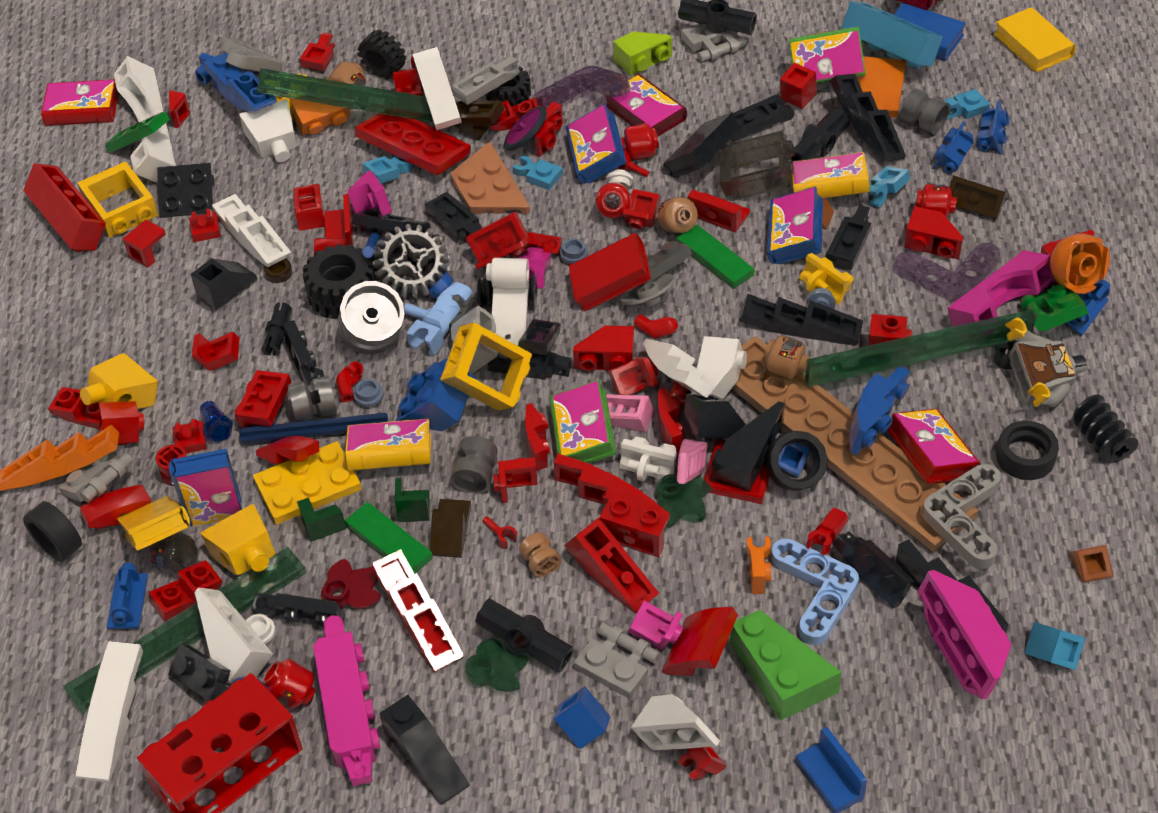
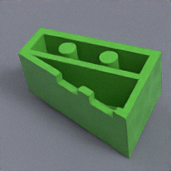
[730,610,842,720]

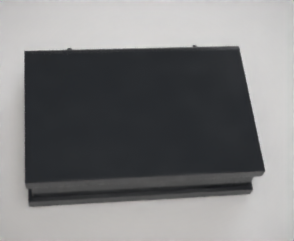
[663,112,743,178]

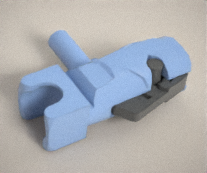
[404,282,474,356]

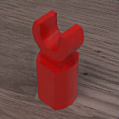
[806,507,848,555]

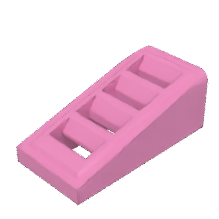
[606,394,654,432]
[677,439,707,484]

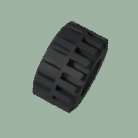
[302,244,376,319]

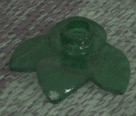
[656,474,712,528]
[465,638,529,692]

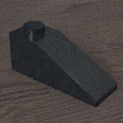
[712,401,785,492]
[380,695,470,805]

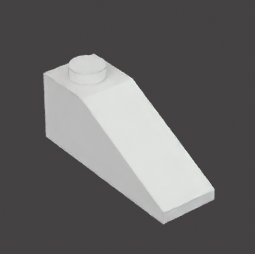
[691,336,747,399]
[195,587,273,682]
[631,694,720,751]

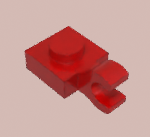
[299,32,335,72]

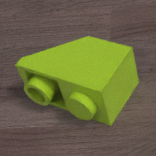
[613,31,672,76]

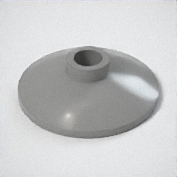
[620,273,674,307]

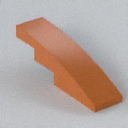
[0,425,119,491]

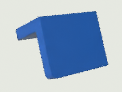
[554,686,610,748]

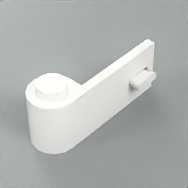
[486,258,529,346]

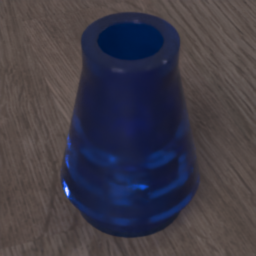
[200,401,233,442]

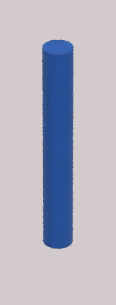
[362,233,380,258]

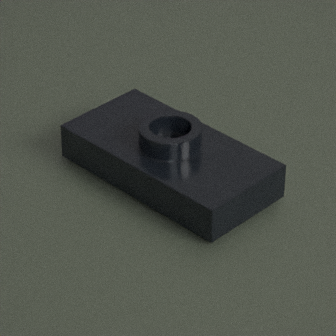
[518,319,561,355]

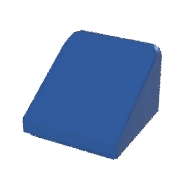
[778,442,811,477]

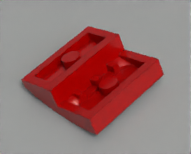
[662,607,738,676]

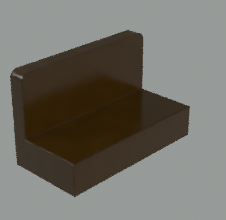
[949,175,1010,219]

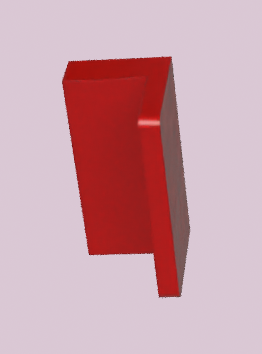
[687,189,750,233]
[324,194,354,246]

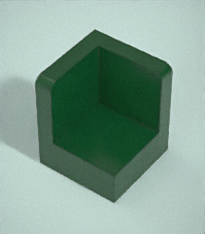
[394,477,430,522]
[297,497,346,542]

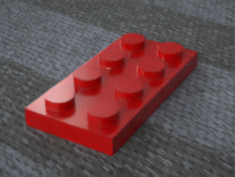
[355,107,471,176]

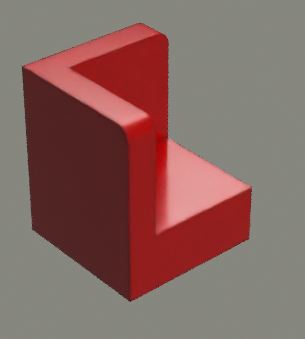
[780,62,817,109]
[123,219,166,268]

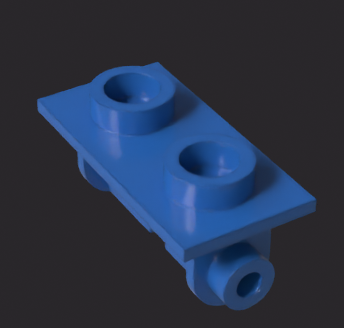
[977,100,1009,155]
[931,121,974,173]
[1066,280,1110,336]
[106,563,148,629]

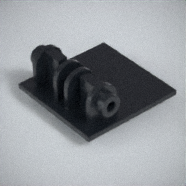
[157,163,215,218]

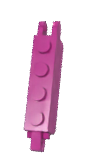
[313,615,381,786]

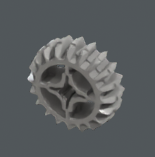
[373,224,450,300]

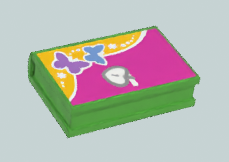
[789,26,866,84]
[549,380,617,463]

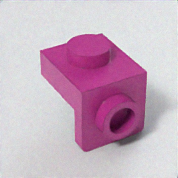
[518,247,551,288]
[627,600,683,650]

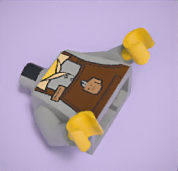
[1005,317,1087,407]

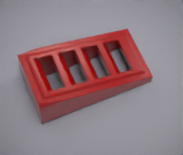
[293,183,325,231]

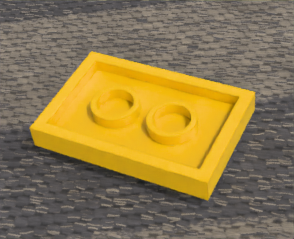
[253,441,362,525]

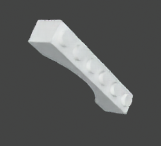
[114,56,176,183]

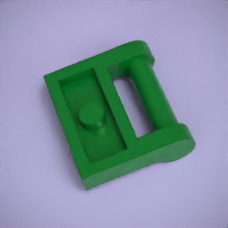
[1020,285,1089,331]

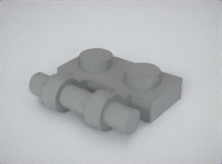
[681,24,746,62]
[59,452,133,503]
[574,622,661,699]

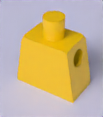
[80,353,158,409]
[200,504,276,575]

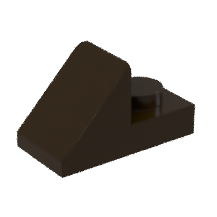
[454,101,505,141]
[430,499,471,558]

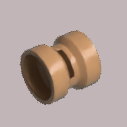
[519,532,562,578]

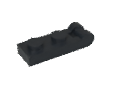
[731,95,795,142]

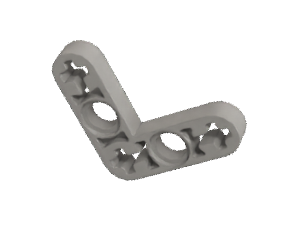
[221,36,283,75]
[922,464,1001,569]

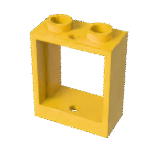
[77,161,159,238]
[440,322,532,411]

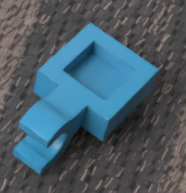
[944,89,990,120]
[867,166,910,207]

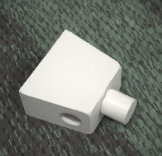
[239,99,297,162]

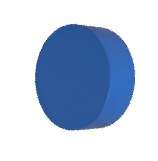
[428,272,453,298]

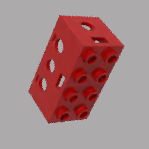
[137,672,303,813]

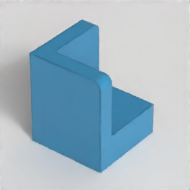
[1025,622,1085,670]

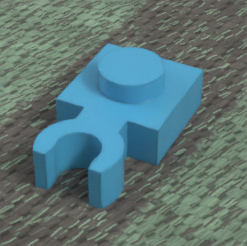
[362,155,412,184]
[513,156,563,191]

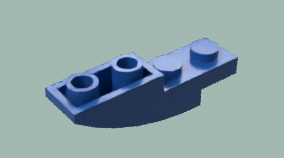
[204,53,277,112]
[849,366,911,455]

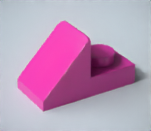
[348,171,392,216]

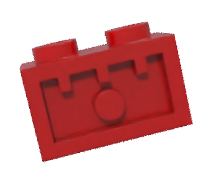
[235,370,292,429]
[599,494,670,558]

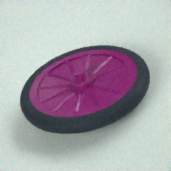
[504,106,547,151]

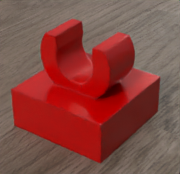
[189,209,221,242]
[172,419,208,454]
[679,747,727,780]

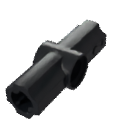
[678,0,757,35]
[787,107,850,164]
[475,598,574,673]

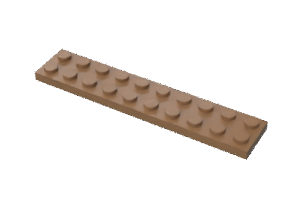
[731,336,978,552]

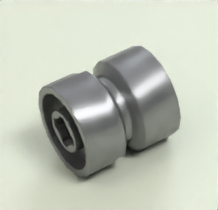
[900,88,950,135]
[288,376,337,422]
[450,436,498,494]

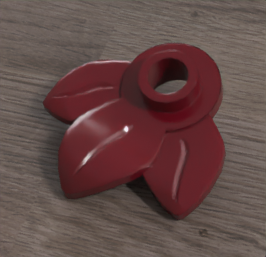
[321,559,381,609]

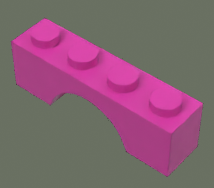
[947,250,1056,339]

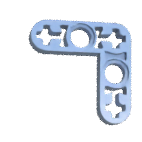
[771,539,859,645]

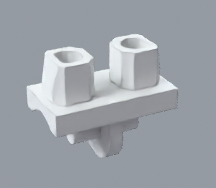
[619,436,677,482]

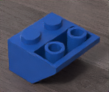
[396,358,475,431]

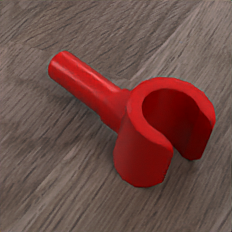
[617,150,650,177]
[482,516,517,549]

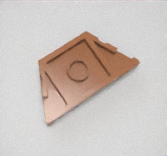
[450,142,530,214]

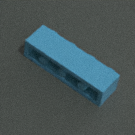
[841,1,943,69]

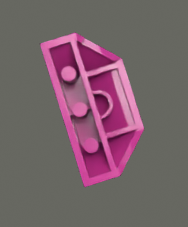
[917,570,1011,699]

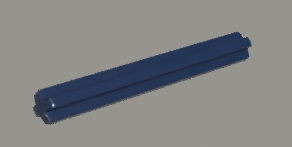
[239,413,389,444]

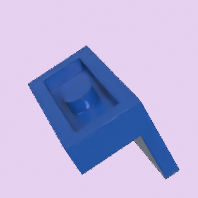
[795,727,867,813]

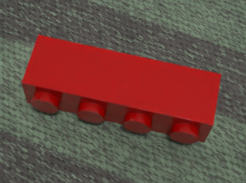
[23,163,106,252]

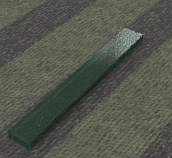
[257,68,457,126]
[805,310,1036,387]
[63,547,307,714]

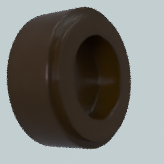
[263,259,292,283]

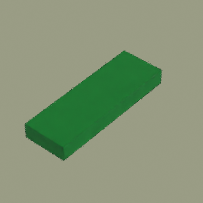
[105,112,170,153]
[677,224,755,289]
[345,502,433,574]

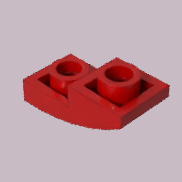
[491,97,539,131]
[534,101,564,157]
[48,387,99,430]
[658,387,685,453]
[525,403,550,471]
[255,436,320,464]
[80,485,151,529]
[149,560,222,621]

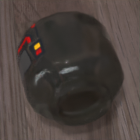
[149,533,198,574]

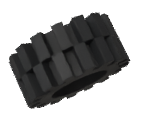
[357,29,406,79]
[485,66,531,106]

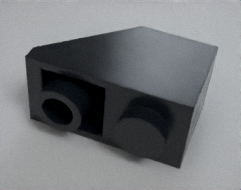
[190,258,258,310]
[682,394,746,442]

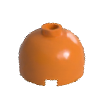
[1050,233,1110,294]

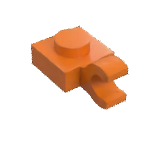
[746,536,771,594]

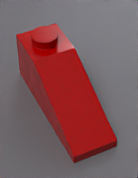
[564,517,659,613]

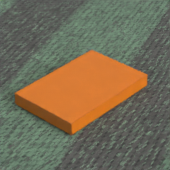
[857,56,906,118]

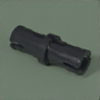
[261,302,292,356]

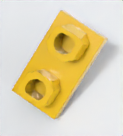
[799,253,854,305]

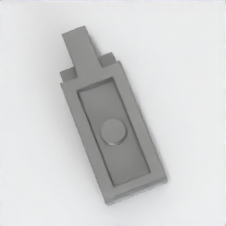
[451,56,520,105]

